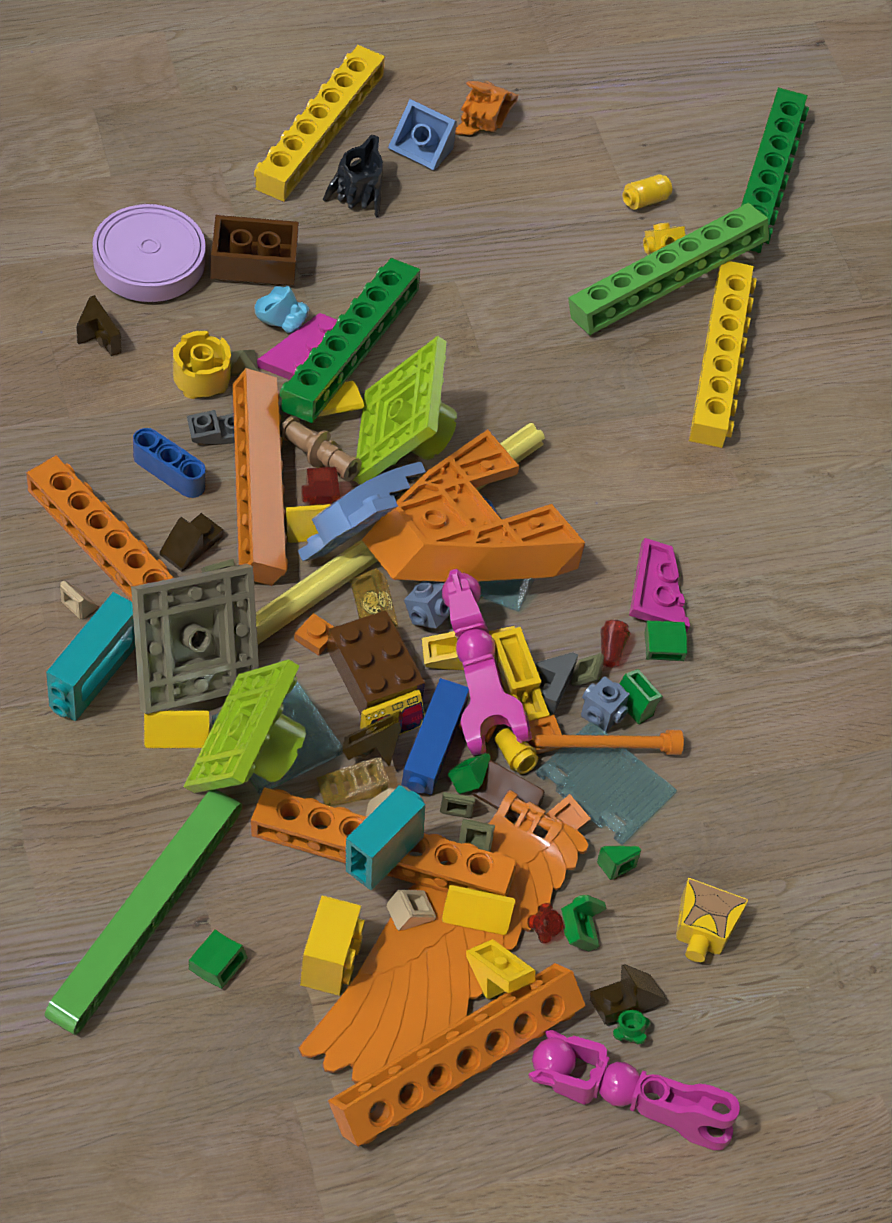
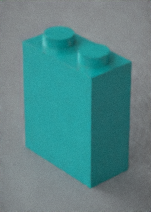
[346,785,426,891]

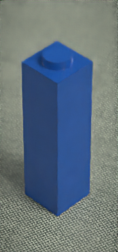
[401,678,469,796]

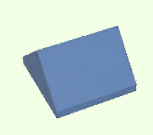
[388,99,457,170]

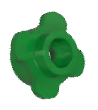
[613,1010,650,1044]

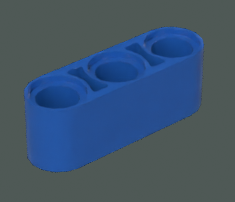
[133,428,206,498]

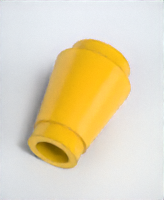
[495,728,538,774]

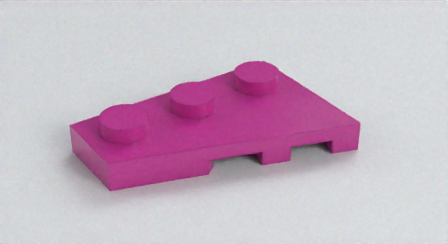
[257,313,337,380]
[629,538,690,633]

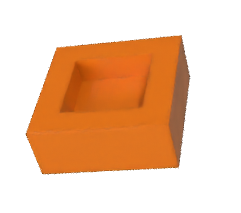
[294,613,334,656]
[528,715,562,755]
[545,794,591,831]

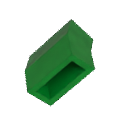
[644,620,687,661]
[619,669,663,725]
[189,929,248,989]

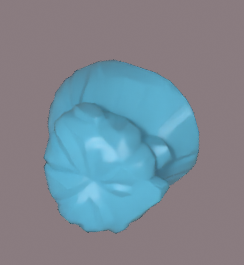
[255,286,309,333]

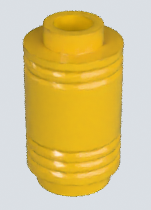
[622,174,672,210]

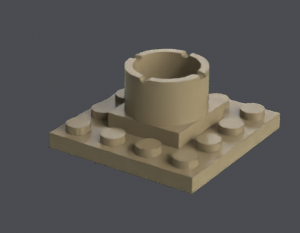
[131,564,259,714]

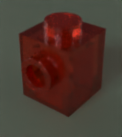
[301,467,340,506]

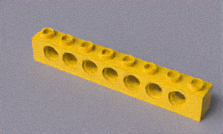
[254,45,385,202]
[689,261,757,448]

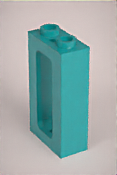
[46,592,136,721]

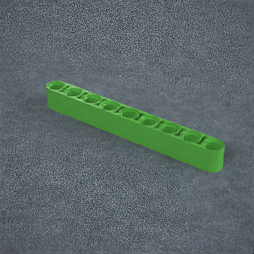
[44,789,243,1035]

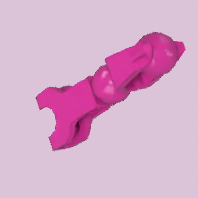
[442,569,532,756]
[528,1030,740,1150]

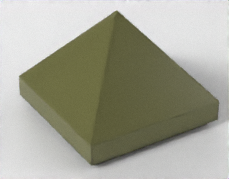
[230,350,259,376]
[570,653,604,686]
[459,819,495,852]

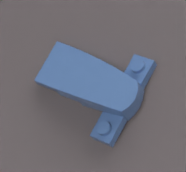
[298,462,426,561]

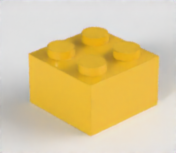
[300,895,365,996]

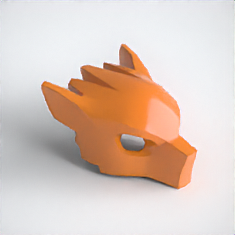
[455,81,518,135]

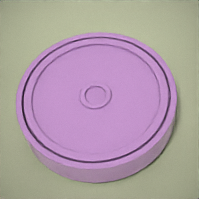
[92,204,205,302]

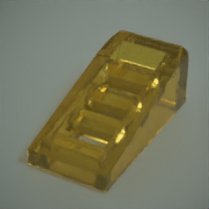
[317,757,389,807]

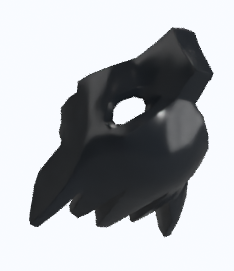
[323,135,383,218]

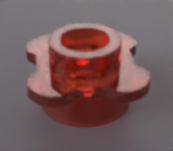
[527,903,563,943]

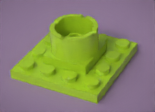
[353,336,457,485]
[183,659,306,793]

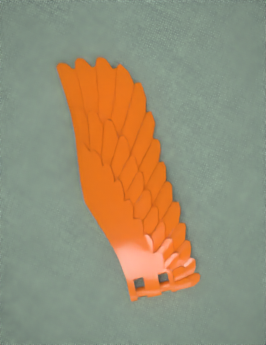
[298,790,588,1084]

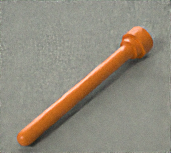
[533,730,684,755]

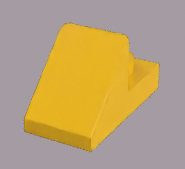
[466,939,535,999]

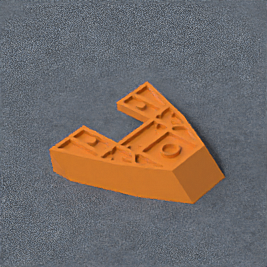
[362,429,585,582]

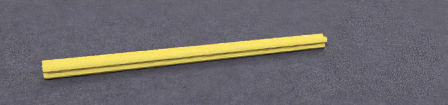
[256,423,545,645]

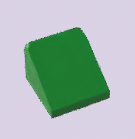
[448,753,491,794]
[597,846,641,880]

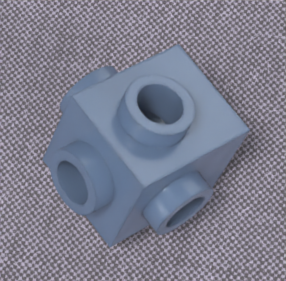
[404,581,450,628]
[581,676,629,734]

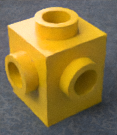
[643,222,686,255]

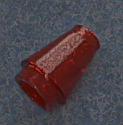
[600,620,631,668]

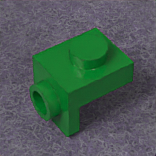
[561,895,607,952]

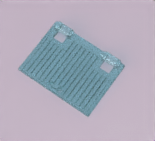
[535,722,677,845]

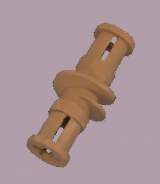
[280,416,362,482]

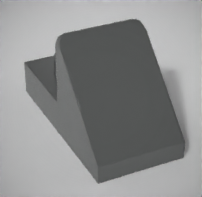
[535,652,579,716]

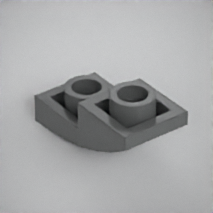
[187,410,235,444]

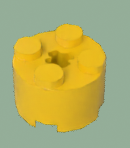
[173,331,231,399]

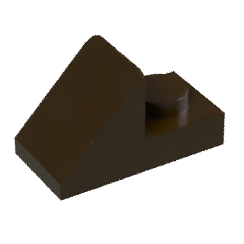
[76,295,122,356]
[160,513,224,572]
[342,710,403,767]
[590,964,666,1024]

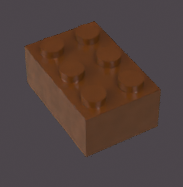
[211,215,299,285]
[327,610,425,715]

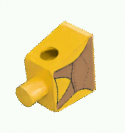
[676,878,748,962]

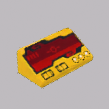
[360,690,425,735]

